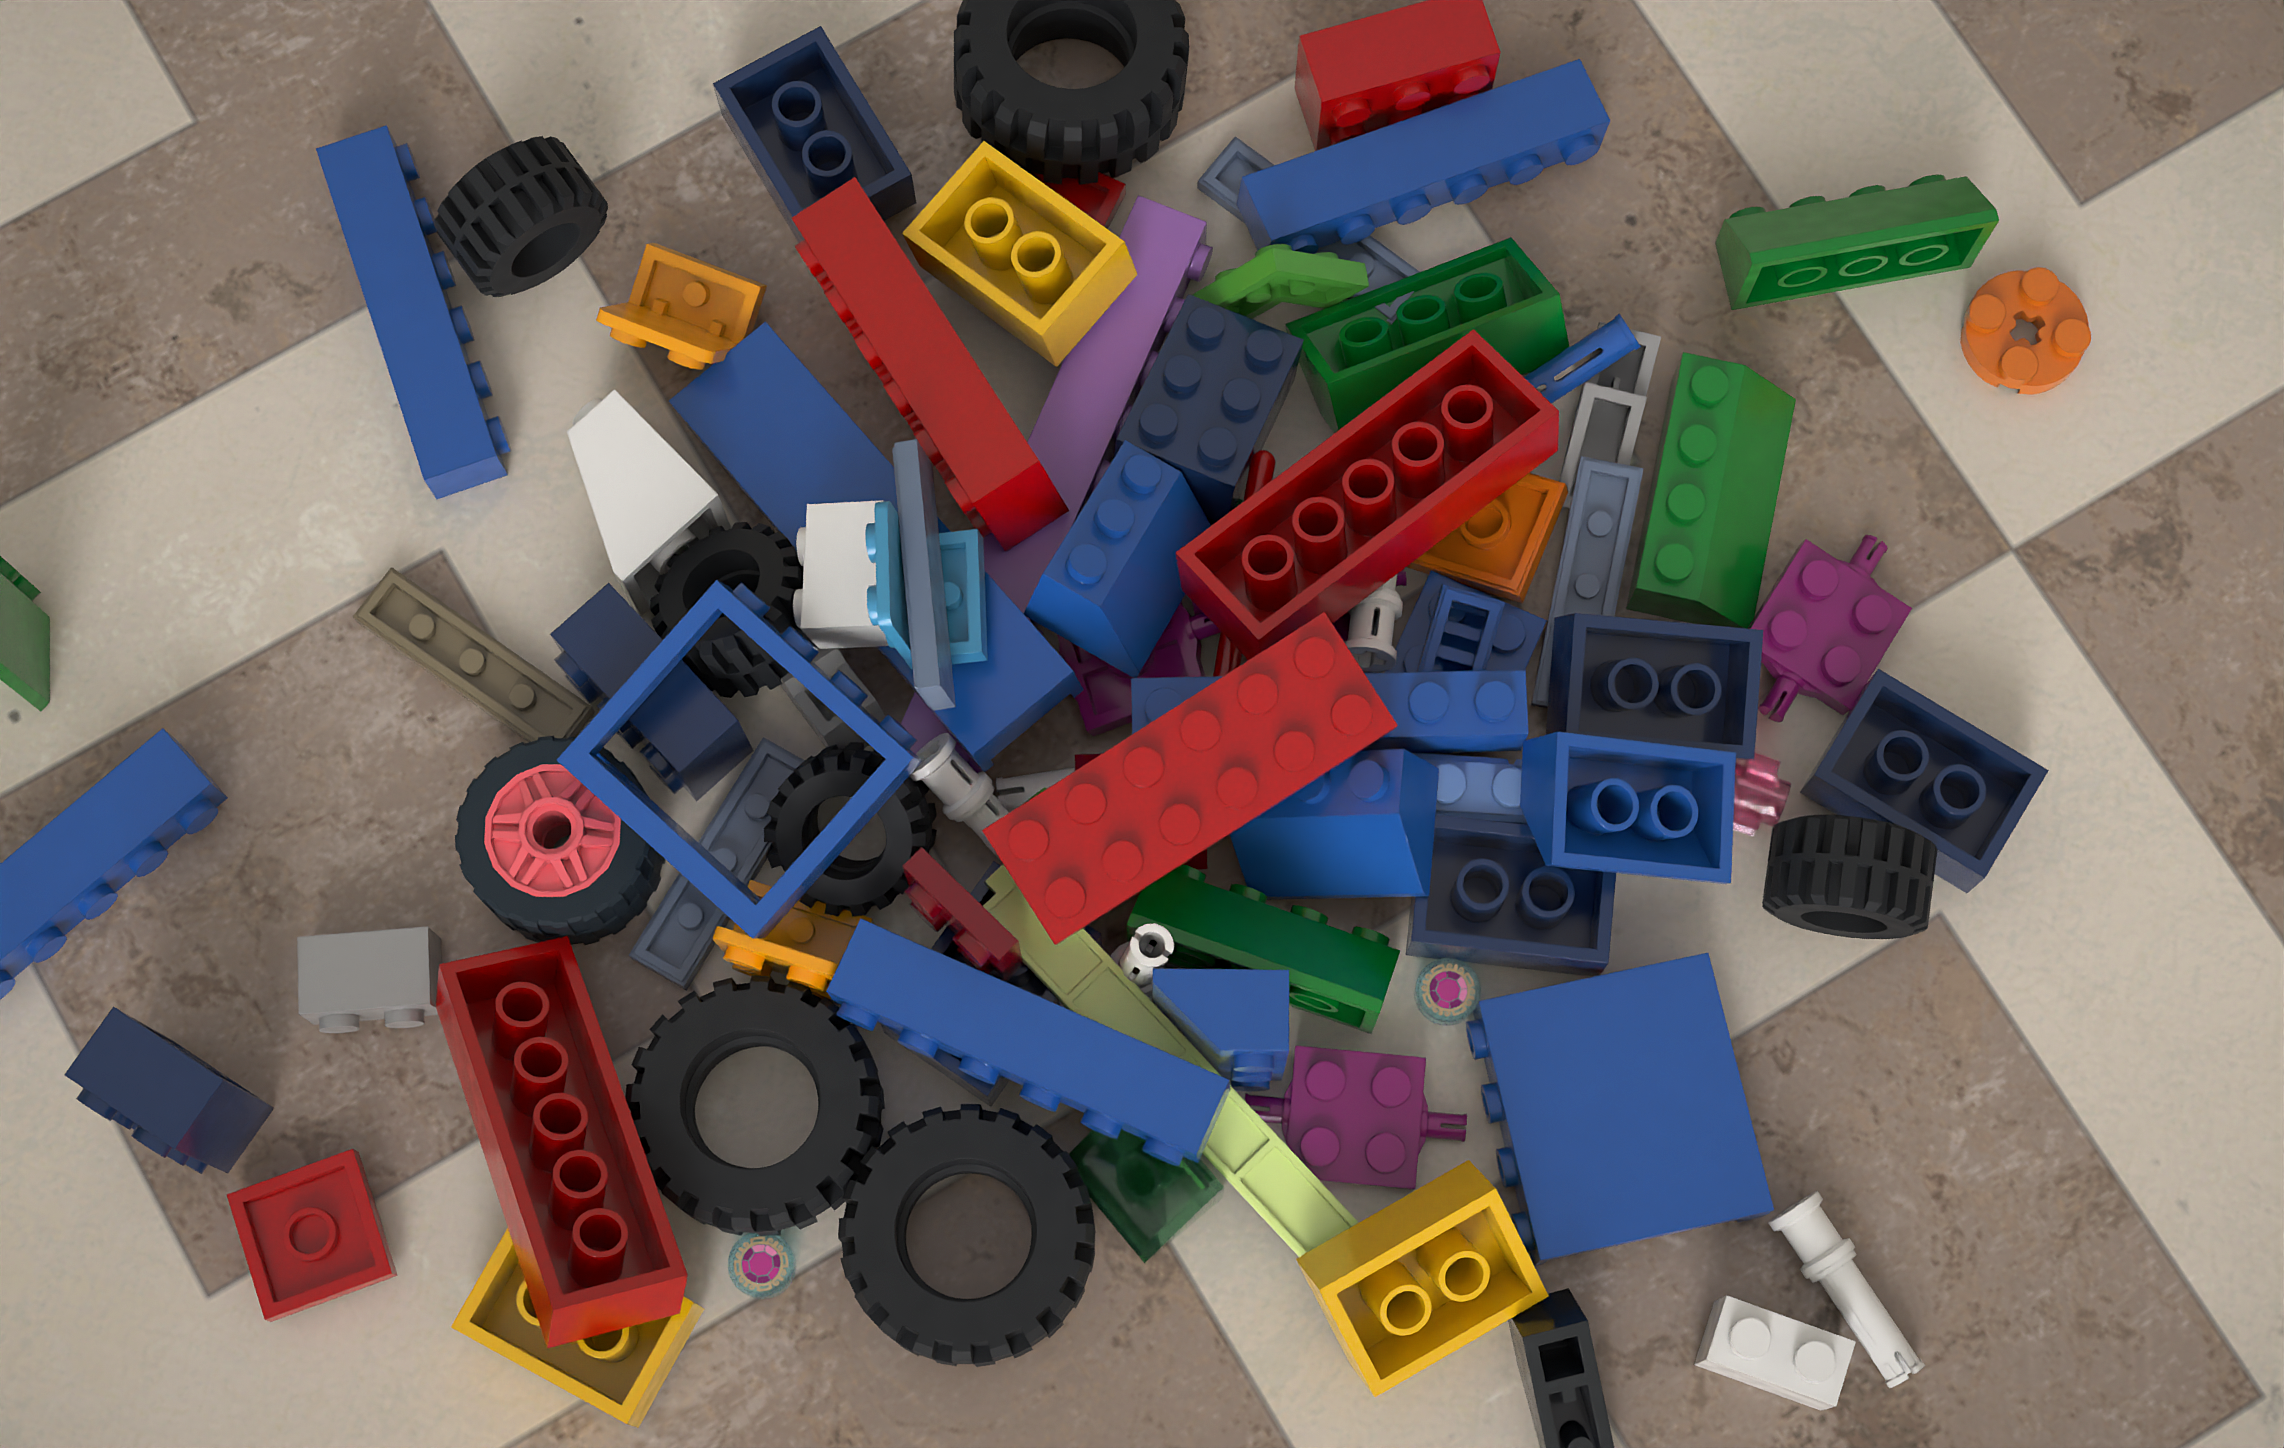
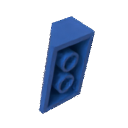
[1023,440,1211,678]
[1520,732,1736,884]
[1230,749,1439,900]
[1153,968,1289,1092]

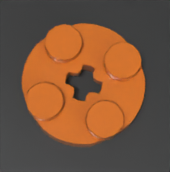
[1960,267,2091,395]

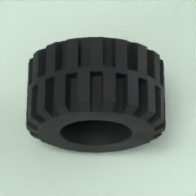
[434,136,608,297]
[650,522,818,698]
[764,742,937,917]
[1762,815,1937,939]

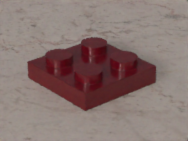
[902,847,1024,982]

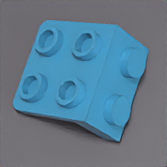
[865,501,988,669]

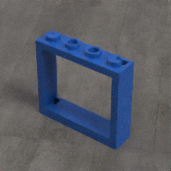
[557,580,923,939]

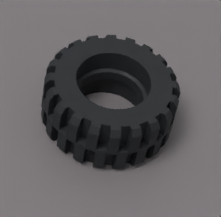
[954,0,1189,185]
[625,975,885,1237]
[838,1104,1096,1367]

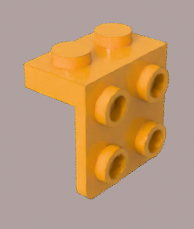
[596,243,767,370]
[712,880,875,1000]

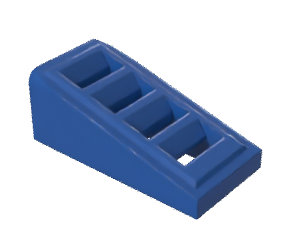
[1417,584,1505,672]

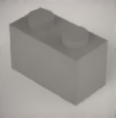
[297,926,442,1033]

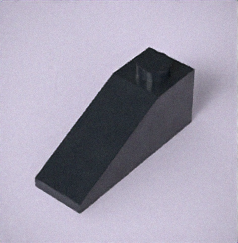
[1508,1288,1614,1448]

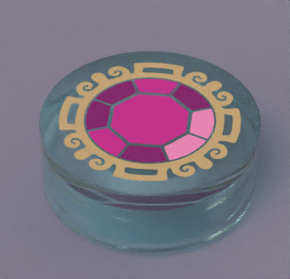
[1414,958,1481,1026]
[728,1233,796,1299]

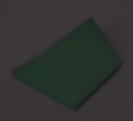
[1069,1129,1225,1263]

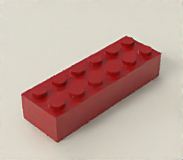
[791,177,1070,552]
[1176,329,1559,660]
[982,612,1398,945]
[436,936,688,1349]

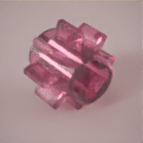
[1733,753,1791,836]

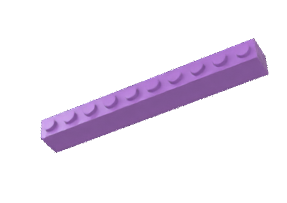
[901,195,1213,773]

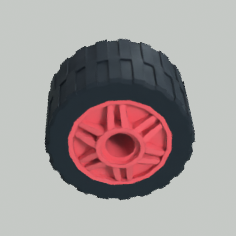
[455,736,665,945]

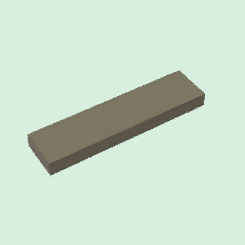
[353,567,595,742]

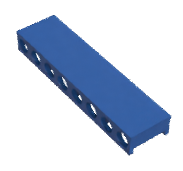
[669,321,1084,772]

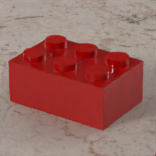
[1294,0,1501,151]

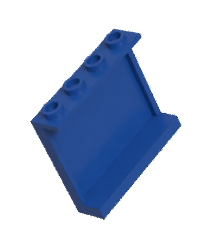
[1466,953,1774,1266]

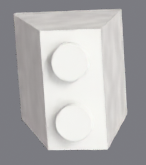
[567,389,731,616]

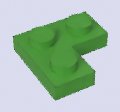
[1192,244,1369,319]

